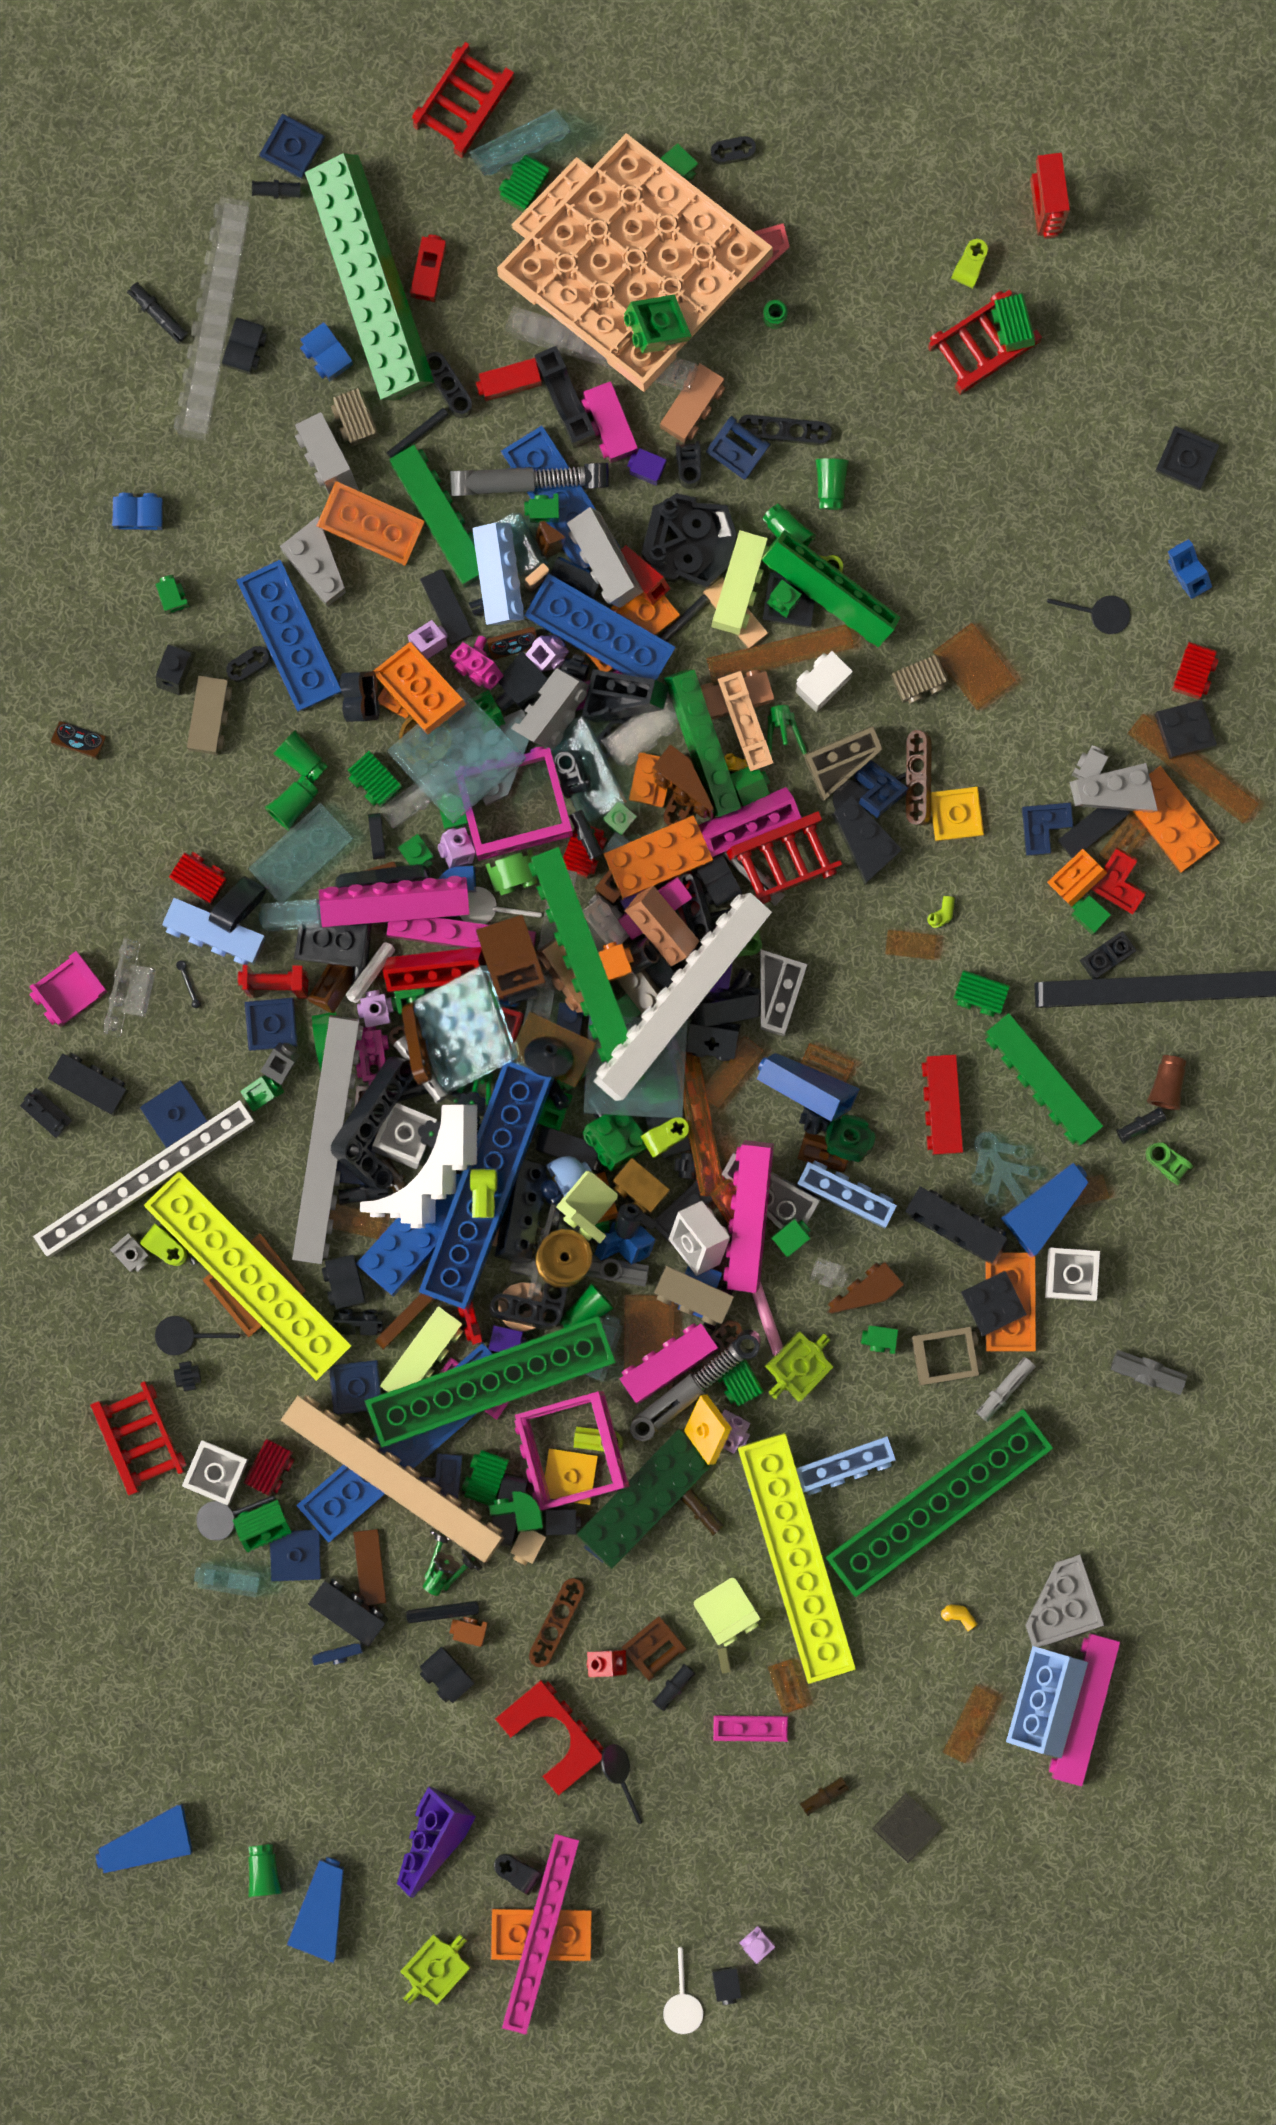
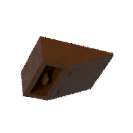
[652,745,714,820]
[476,914,546,1000]
[827,1262,904,1314]

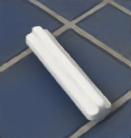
[346,942,395,1003]

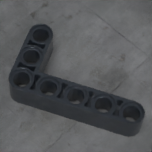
[330,1056,414,1189]
[489,1213,581,1330]

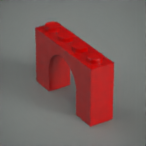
[1030,152,1070,239]
[495,1680,604,1796]

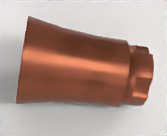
[1147,1055,1186,1110]

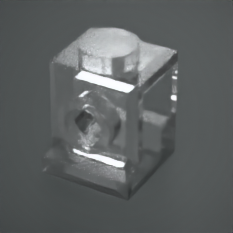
[809,1257,848,1289]

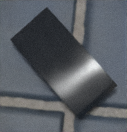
[1079,931,1137,979]

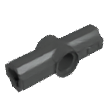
[585,1255,649,1287]
[1110,1350,1187,1395]

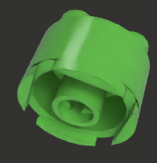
[485,849,538,895]

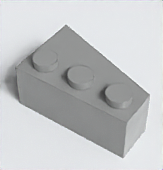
[295,412,359,495]
[280,516,346,607]
[511,668,589,749]
[1070,763,1158,813]
[760,950,807,1037]

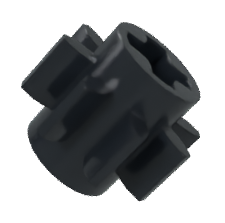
[561,654,590,682]
[799,1107,830,1135]
[674,1153,704,1180]
[174,1361,202,1392]

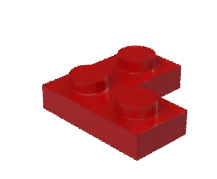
[1091,847,1146,915]

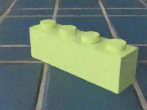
[711,530,769,635]
[380,1306,463,1392]

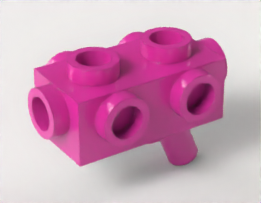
[450,636,503,690]
[355,1026,389,1085]

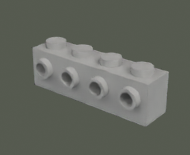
[567,507,643,608]

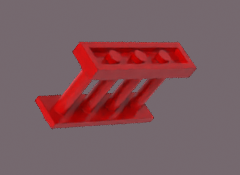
[412,42,515,158]
[928,289,1042,395]
[726,811,842,904]
[238,965,309,999]
[90,1381,187,1496]

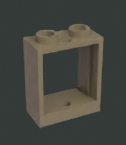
[911,1327,982,1386]

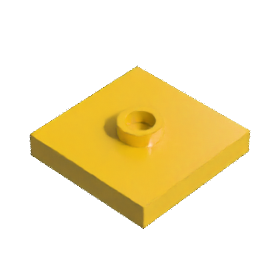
[684,1394,732,1465]
[545,1449,598,1505]

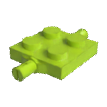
[765,1332,833,1402]
[400,1934,470,2005]

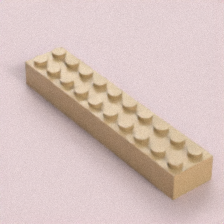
[281,1395,505,1563]

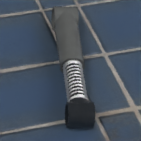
[450,463,610,496]
[630,1329,761,1441]

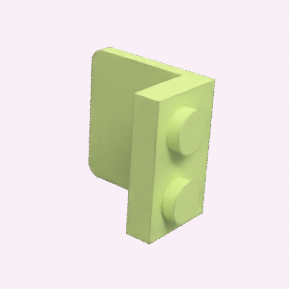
[556,1171,618,1243]
[694,1578,760,1646]

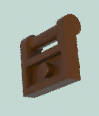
[621,1616,687,1682]

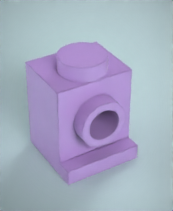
[408,620,448,661]
[739,1926,775,1964]

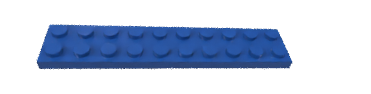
[296,1343,492,1543]

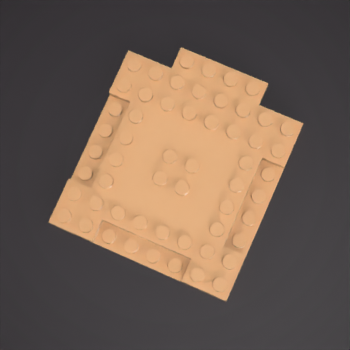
[497,133,773,392]

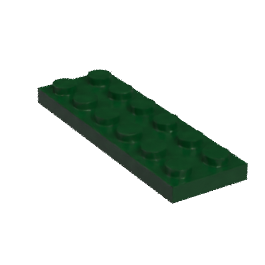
[576,1429,713,1570]

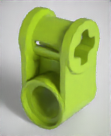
[951,239,988,289]
[641,1117,689,1158]
[140,1223,188,1266]

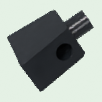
[156,644,196,696]
[495,651,548,712]

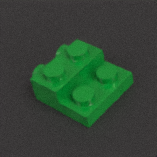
[624,294,692,354]
[583,1106,648,1171]

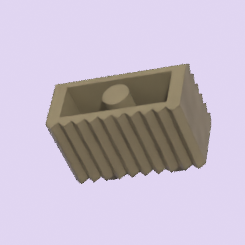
[331,388,378,447]
[891,654,948,704]

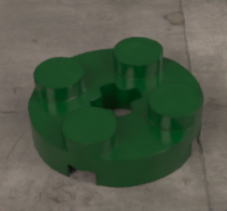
[825,1115,875,1162]

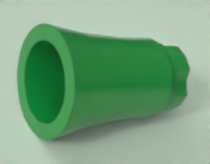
[815,458,849,510]
[762,503,816,547]
[273,730,328,784]
[264,776,319,831]
[560,1283,615,1328]
[248,1844,283,1897]

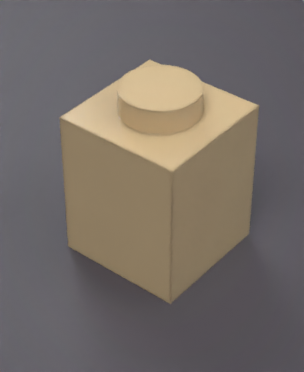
[510,1531,546,1566]

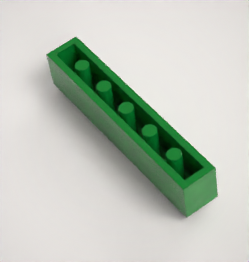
[389,445,480,587]
[762,530,901,648]
[664,669,741,817]
[985,1013,1103,1146]

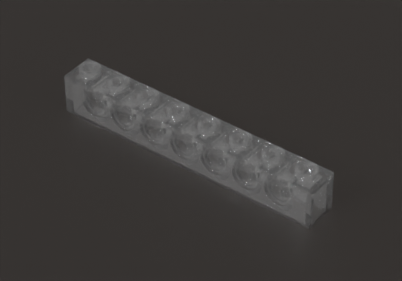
[505,306,698,393]

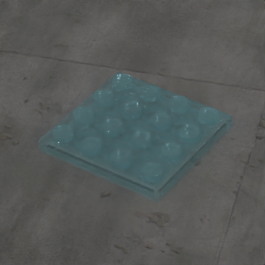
[387,686,526,823]
[411,966,518,1093]
[584,1016,688,1118]

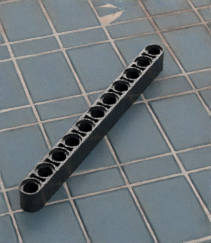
[1034,971,1276,1008]

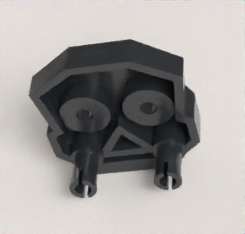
[642,493,737,590]

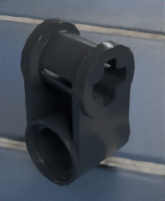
[675,441,701,489]
[554,750,592,799]
[494,1854,542,1895]

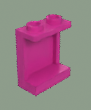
[29,951,108,1027]

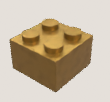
[613,1158,670,1215]

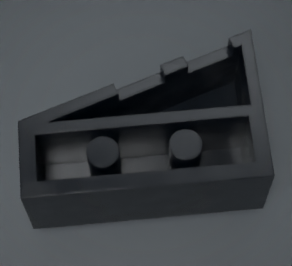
[582,669,669,723]
[832,796,902,885]

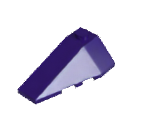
[397,1786,476,1897]

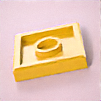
[931,787,984,841]

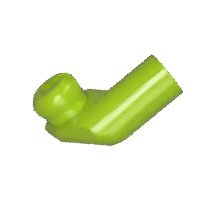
[927,896,955,928]

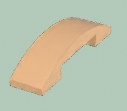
[718,671,773,771]

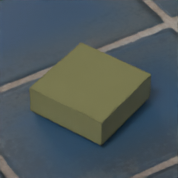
[717,1647,732,1674]

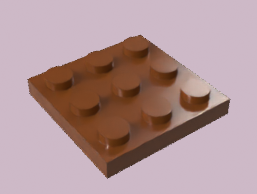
[203,1234,306,1337]

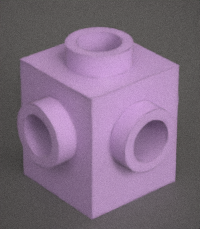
[525,635,569,672]
[438,827,475,869]
[357,990,394,1028]
[722,1409,750,1454]

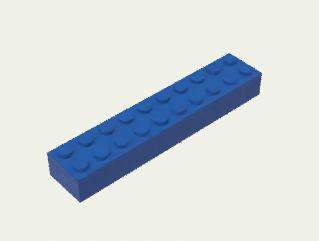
[419,1060,554,1310]

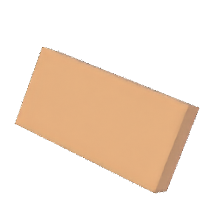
[525,563,549,592]

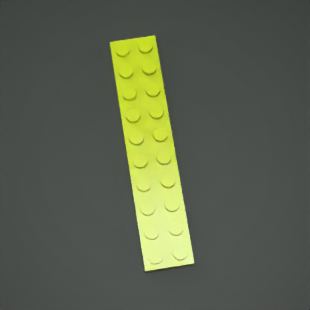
[144,1171,352,1381]
[737,1433,856,1684]

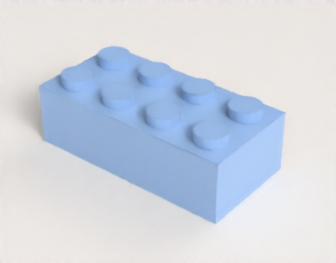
[1006,1646,1088,1758]

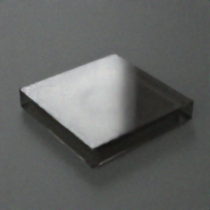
[872,1792,942,1863]

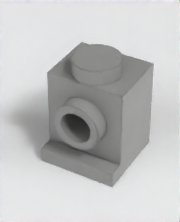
[1072,746,1108,779]
[110,1233,150,1272]

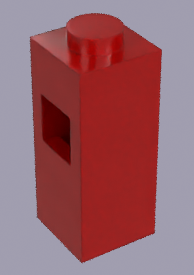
[410,235,447,302]
[476,358,542,401]
[621,545,670,605]

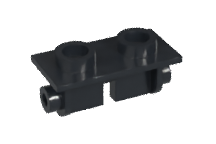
[20,1088,72,1138]
[333,1309,383,1336]

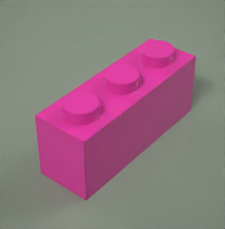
[581,381,638,463]

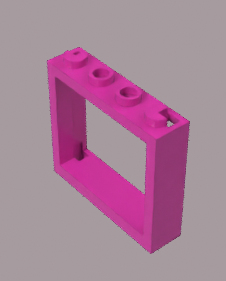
[455,747,573,861]
[515,1391,629,1511]

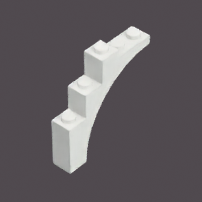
[360,1105,477,1228]

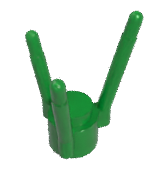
[767,705,807,757]

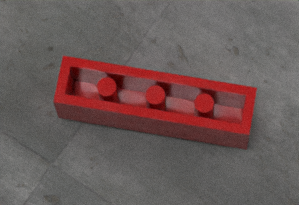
[383,947,487,992]
[921,1055,963,1156]

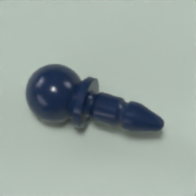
[541,1180,563,1215]

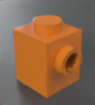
[599,941,634,981]

